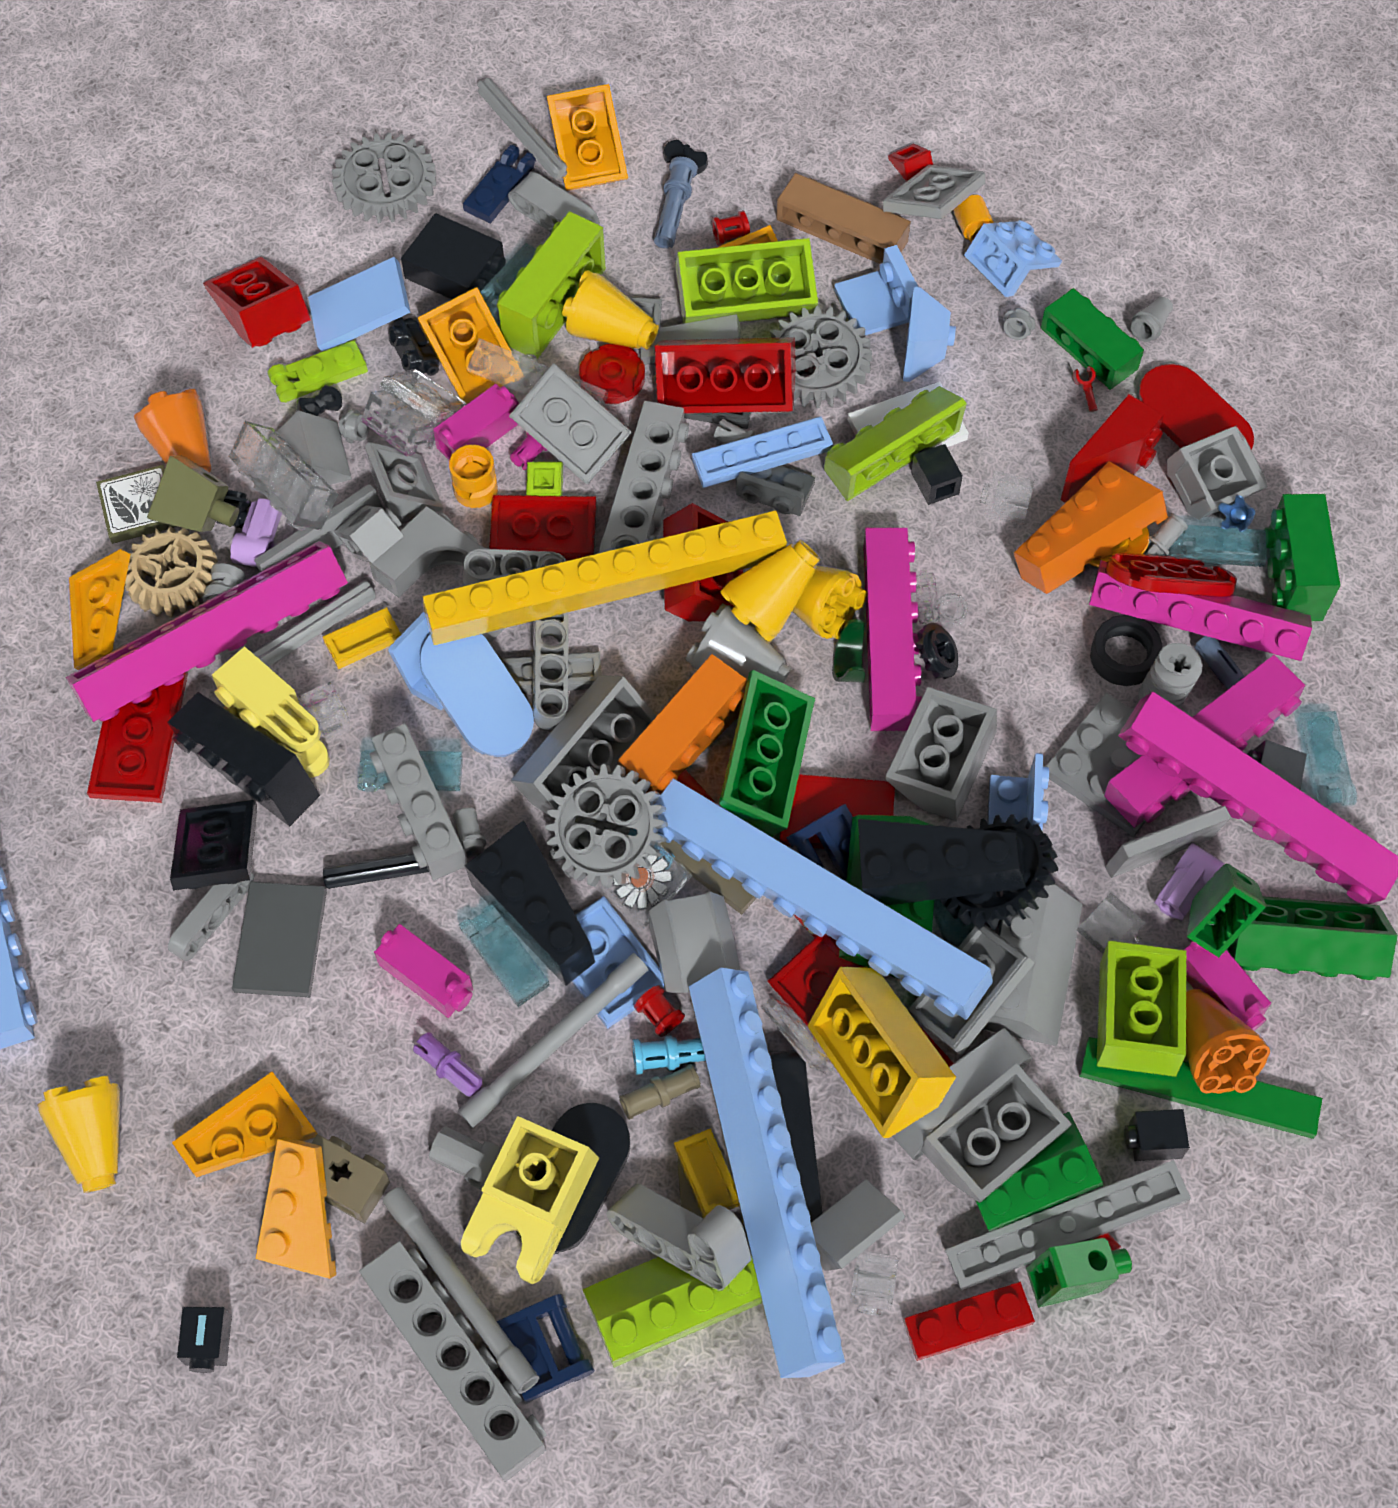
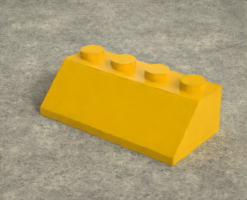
[807,967,956,1138]

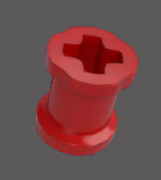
[711,210,750,246]
[634,985,685,1037]

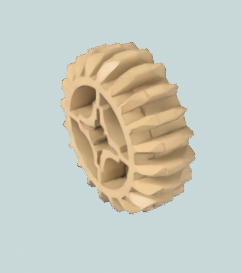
[124,526,218,618]

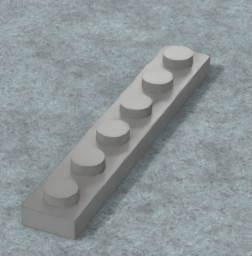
[945,1160,1191,1290]

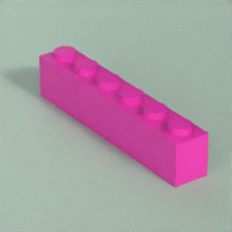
[863,528,922,731]
[1089,560,1312,661]
[1104,655,1305,828]

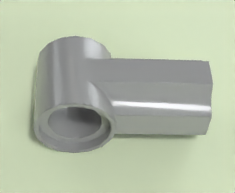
[428,1126,502,1190]

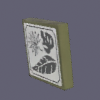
[96,464,178,544]

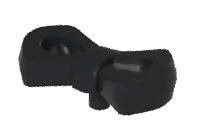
[663,140,708,175]
[296,385,342,416]

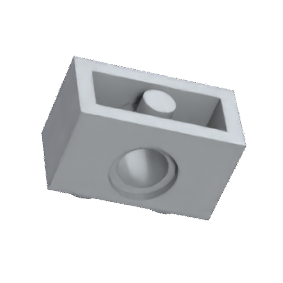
[334,505,404,563]

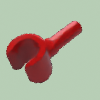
[1072,366,1098,412]

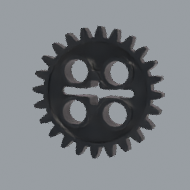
[939,814,1059,930]

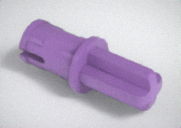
[413,1032,482,1097]

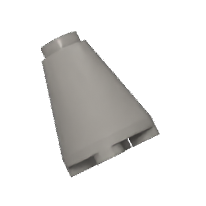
[685,604,792,683]

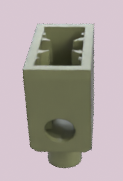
[147,455,239,532]

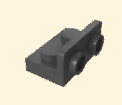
[736,466,815,516]

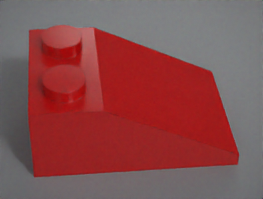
[203,256,311,348]
[1060,394,1164,503]

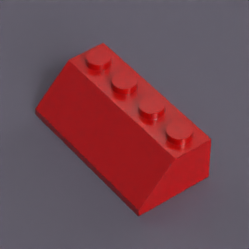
[655,337,796,413]

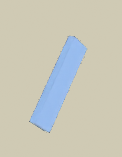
[692,416,833,488]

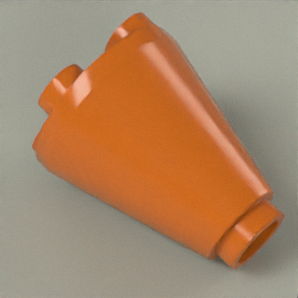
[134,389,211,473]
[1186,989,1270,1094]

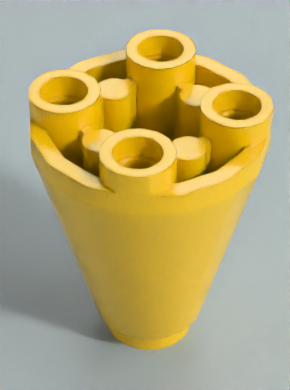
[562,270,659,349]
[720,540,821,642]
[792,565,867,640]
[37,1076,120,1193]

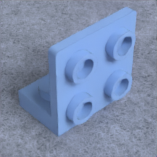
[964,220,1062,297]
[834,245,918,336]
[388,612,443,710]
[987,753,1049,830]

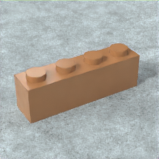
[777,173,911,264]

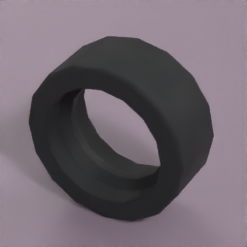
[1090,615,1162,687]

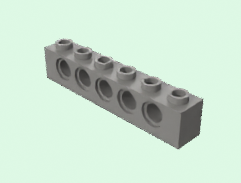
[598,400,689,597]
[359,1241,547,1482]

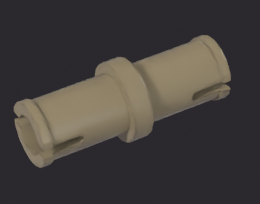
[619,1064,701,1120]

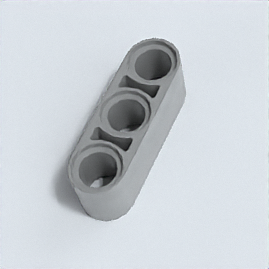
[508,172,600,232]

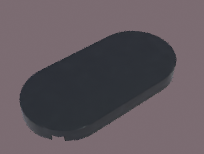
[516,1103,631,1255]

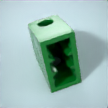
[1187,863,1266,958]
[1026,1238,1132,1308]

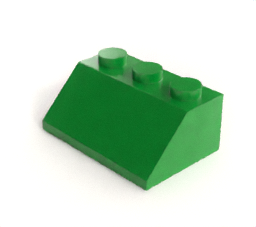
[976,1112,1103,1232]

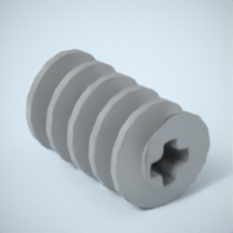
[1138,643,1203,709]

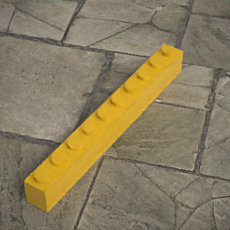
[423,510,787,646]

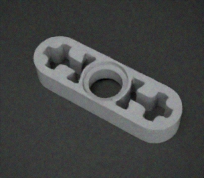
[168,873,254,961]

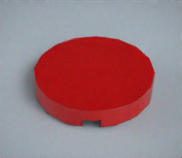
[579,344,645,404]

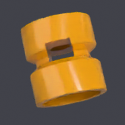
[449,445,498,508]

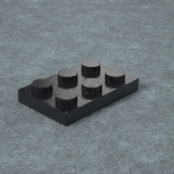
[170,800,257,891]

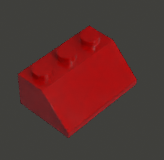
[663,503,743,622]

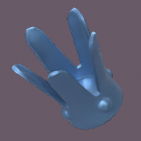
[1218,495,1256,532]

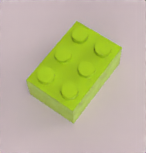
[1097,941,1186,1077]

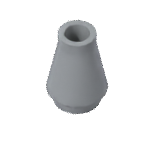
[1131,297,1173,342]

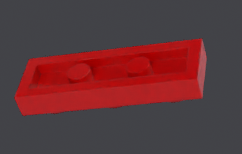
[903,1282,1035,1361]

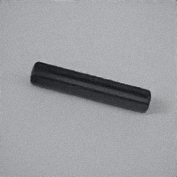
[323,852,429,889]

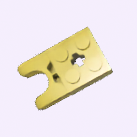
[212,646,330,778]
[461,1116,599,1284]

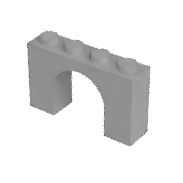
[369,506,522,644]

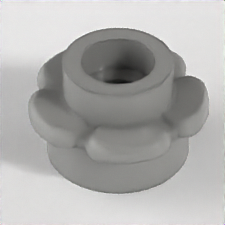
[1004,308,1036,340]
[339,410,369,443]

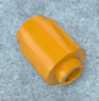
[953,195,994,243]

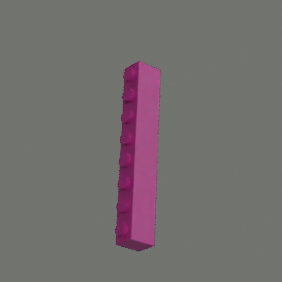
[65,541,348,722]
[1118,691,1398,904]

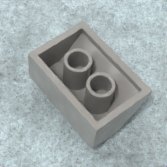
[885,687,997,821]
[921,1063,1072,1203]

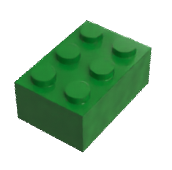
[1263,494,1341,621]

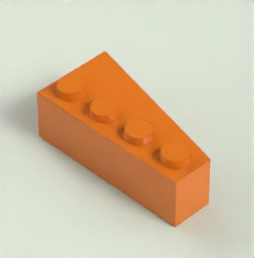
[1014,462,1168,594]
[617,654,747,794]

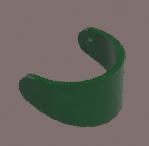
[832,619,865,683]

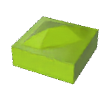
[526,462,563,496]

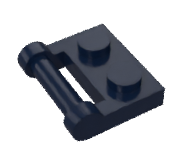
[786,804,853,881]
[496,1294,595,1403]

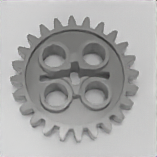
[332,133,437,223]
[770,306,872,408]
[545,764,668,888]

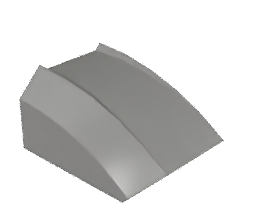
[1167,426,1268,520]
[649,891,740,993]

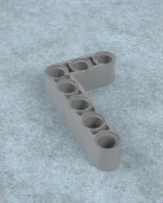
[462,549,568,731]

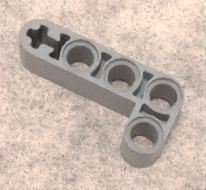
[892,1028,1032,1160]
[606,1184,751,1291]

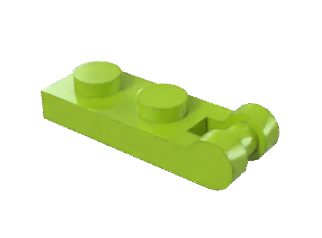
[267,340,368,403]

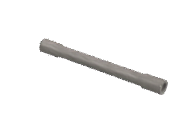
[457,953,649,1128]
[383,1187,539,1394]

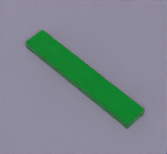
[1079,1037,1323,1139]

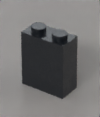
[401,213,506,299]

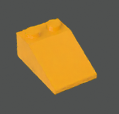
[547,84,628,191]
[417,287,525,406]

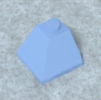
[903,287,956,382]

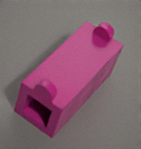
[433,384,519,460]
[374,924,473,1018]
[1184,941,1272,1031]

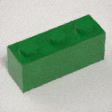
[1040,288,1144,390]

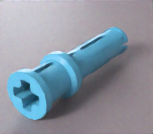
[632,1035,706,1075]

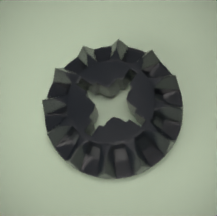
[916,623,958,679]

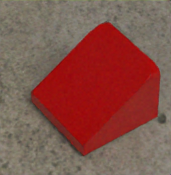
[888,143,933,182]

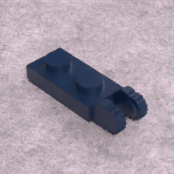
[463,145,536,224]

